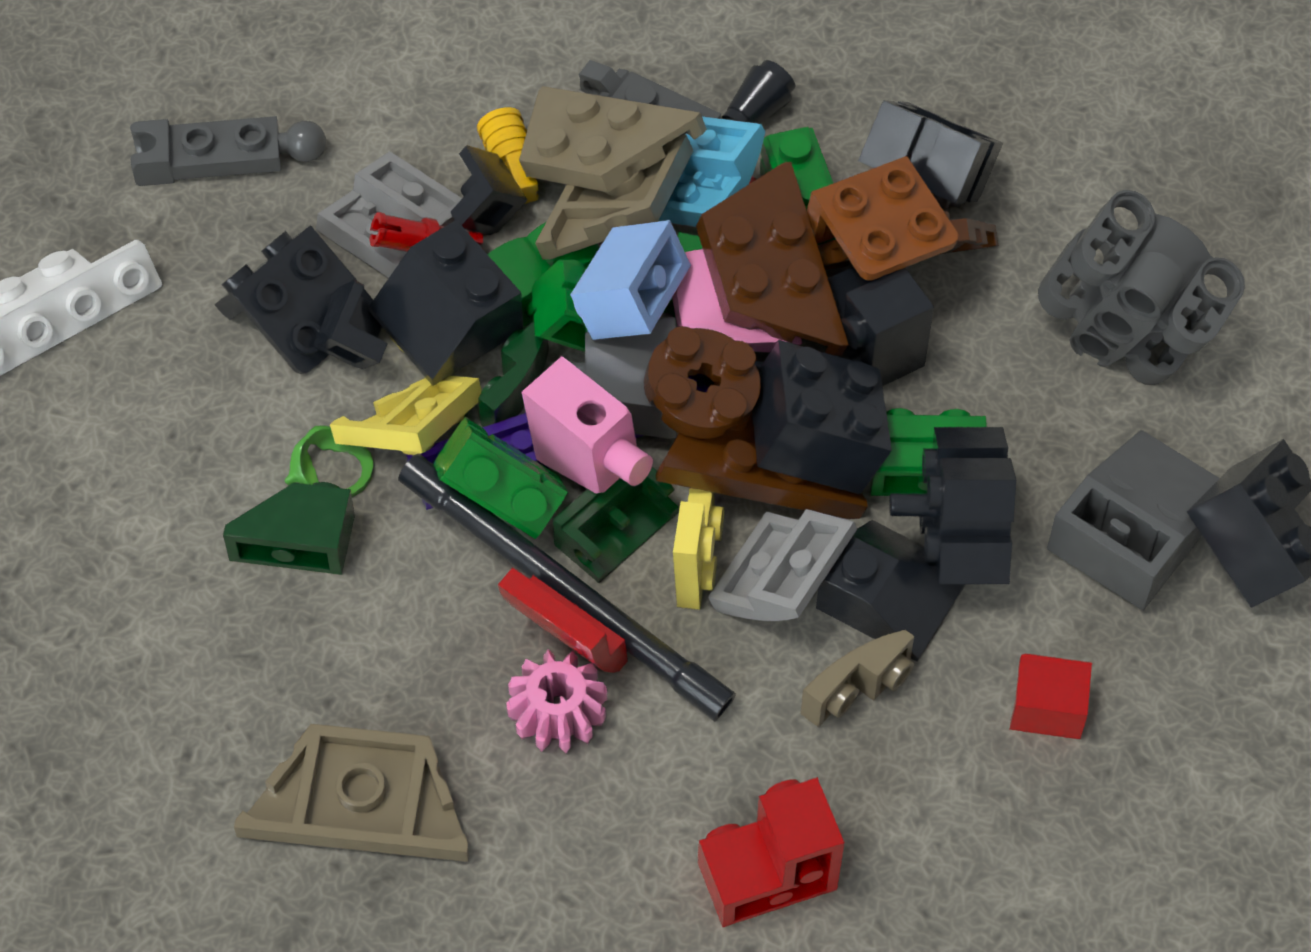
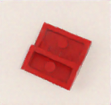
[498,567,628,673]

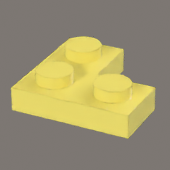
[673,488,724,610]

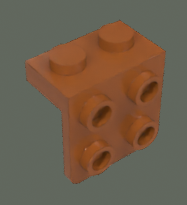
[807,156,958,280]

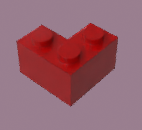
[698,777,845,927]

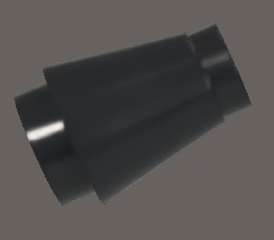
[722,60,796,124]

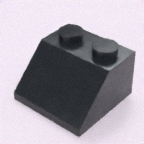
[369,220,523,386]

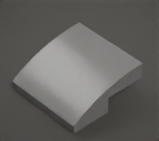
[316,151,462,278]
[708,509,857,621]

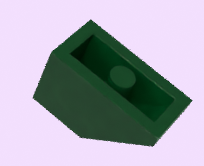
[223,482,355,575]

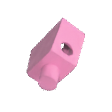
[522,356,653,494]

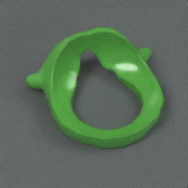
[285,425,374,497]

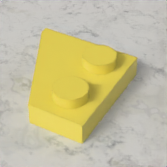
[330,376,482,455]

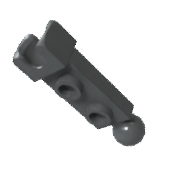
[130,116,326,186]

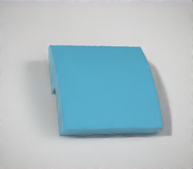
[659,117,765,227]

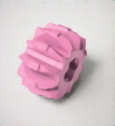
[506,649,607,753]

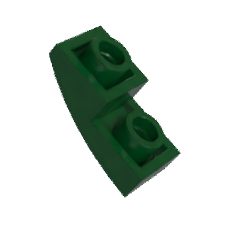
[478,321,549,427]

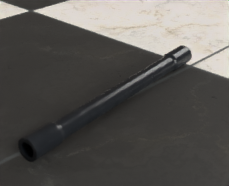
[398,454,736,722]

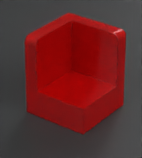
[1009,653,1092,740]

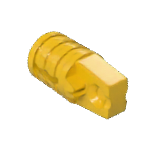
[477,107,538,204]

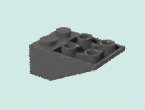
[1047,430,1220,611]

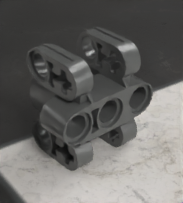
[1038,190,1245,385]

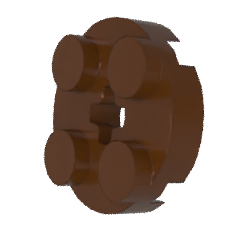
[644,326,760,439]

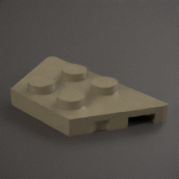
[519,86,707,192]
[535,133,693,259]
[234,724,469,862]

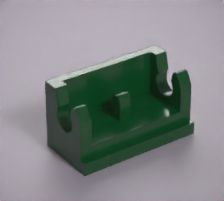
[553,467,679,583]

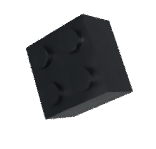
[752,340,892,494]

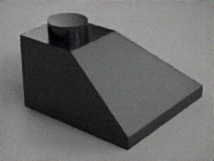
[816,520,966,662]

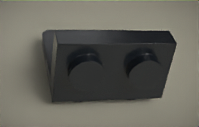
[214,225,373,374]

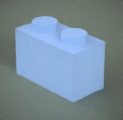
[570,220,691,340]

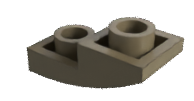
[800,630,914,728]

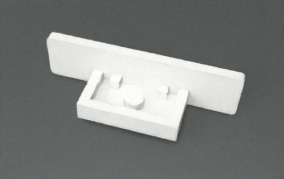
[0,240,162,376]

